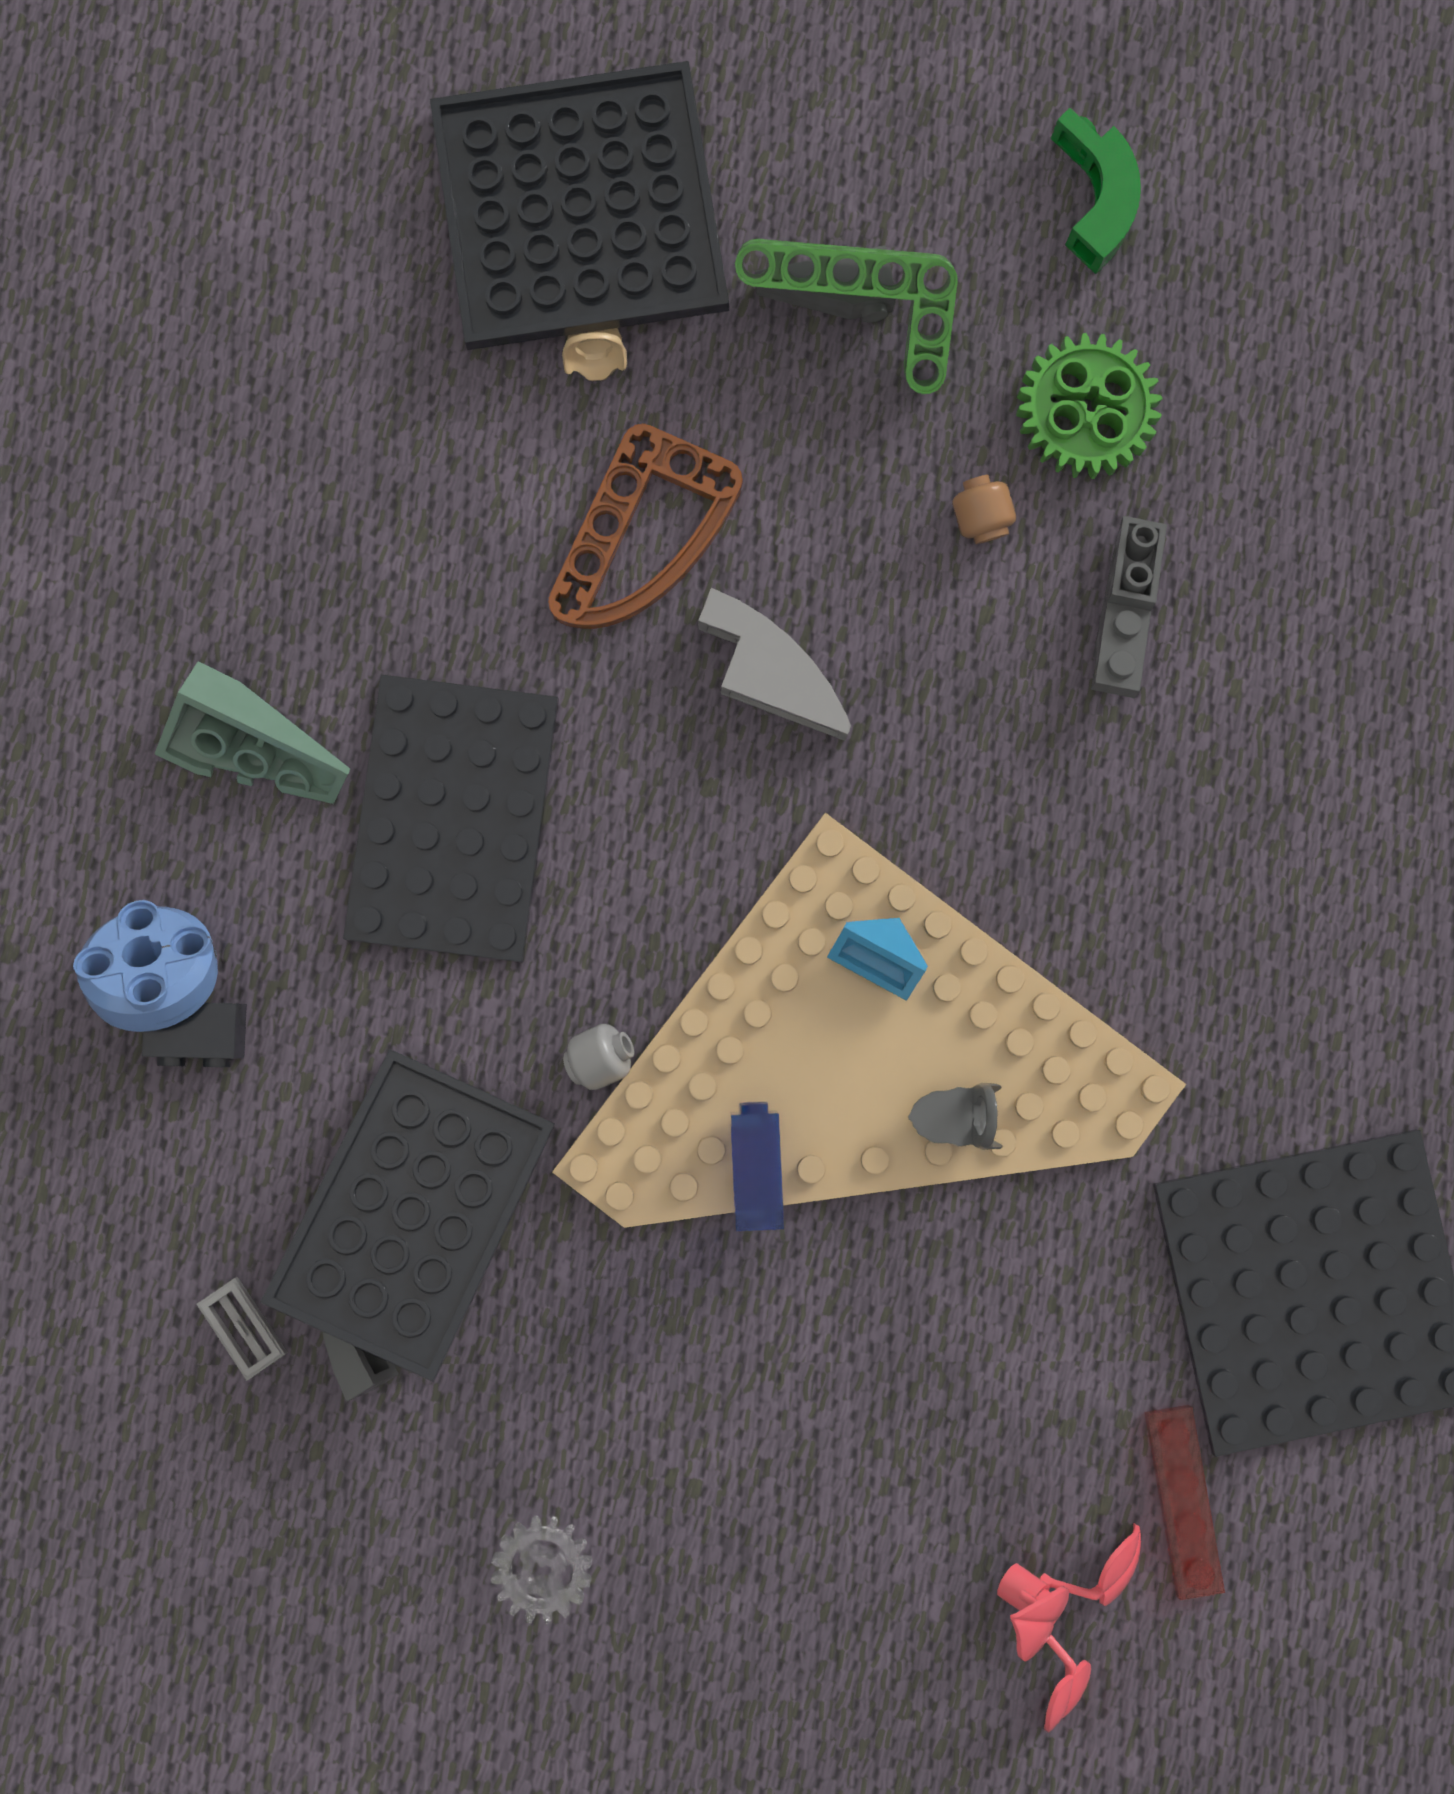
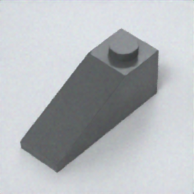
[755,245,896,323]

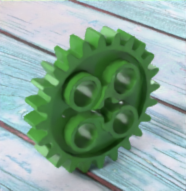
[1016,333,1162,479]

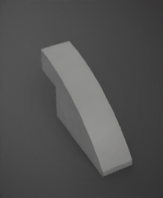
[698,588,851,741]

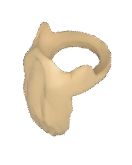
[562,328,627,381]

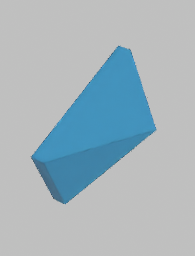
[827,918,928,1001]

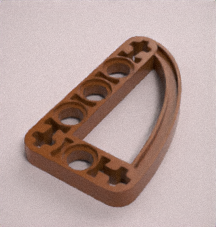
[548,424,743,629]

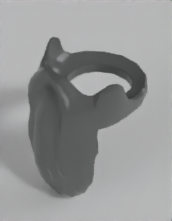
[908,1083,1003,1150]

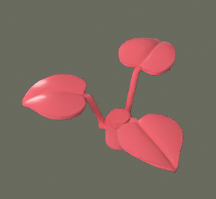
[997,1523,1141,1733]

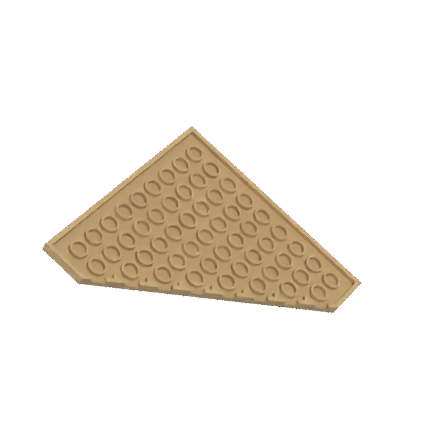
[552,813,1186,1228]

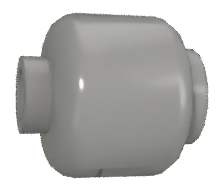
[563,1024,634,1090]

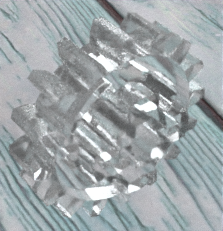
[491,1516,593,1624]

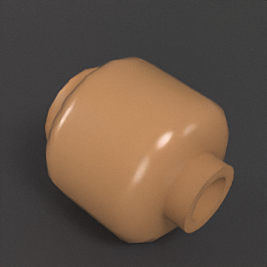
[952,475,1016,545]

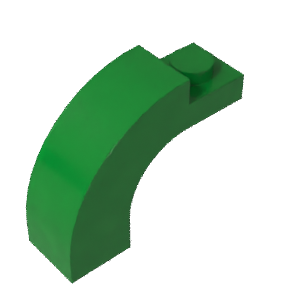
[1050,108,1141,274]

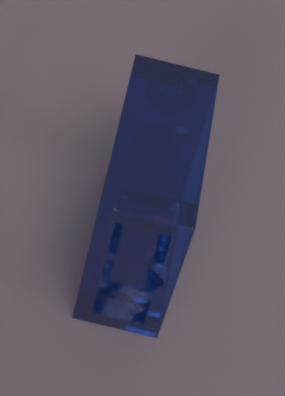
[730,1102,784,1231]

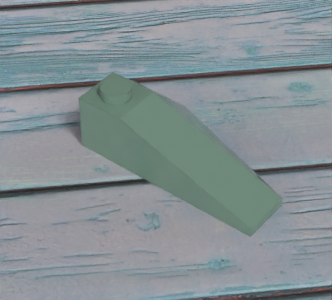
[154,661,350,804]

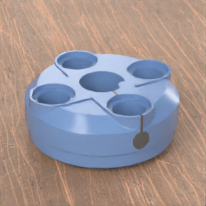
[73,900,218,1032]

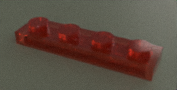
[1144,1405,1225,1600]

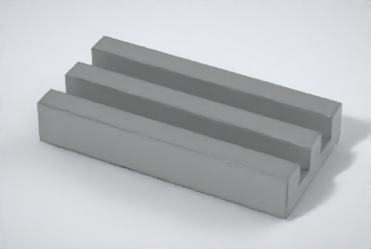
[196,1277,288,1381]

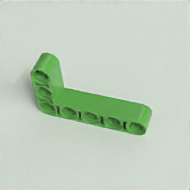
[735,239,958,394]

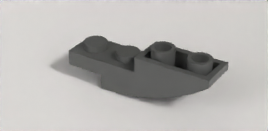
[1091,516,1167,698]

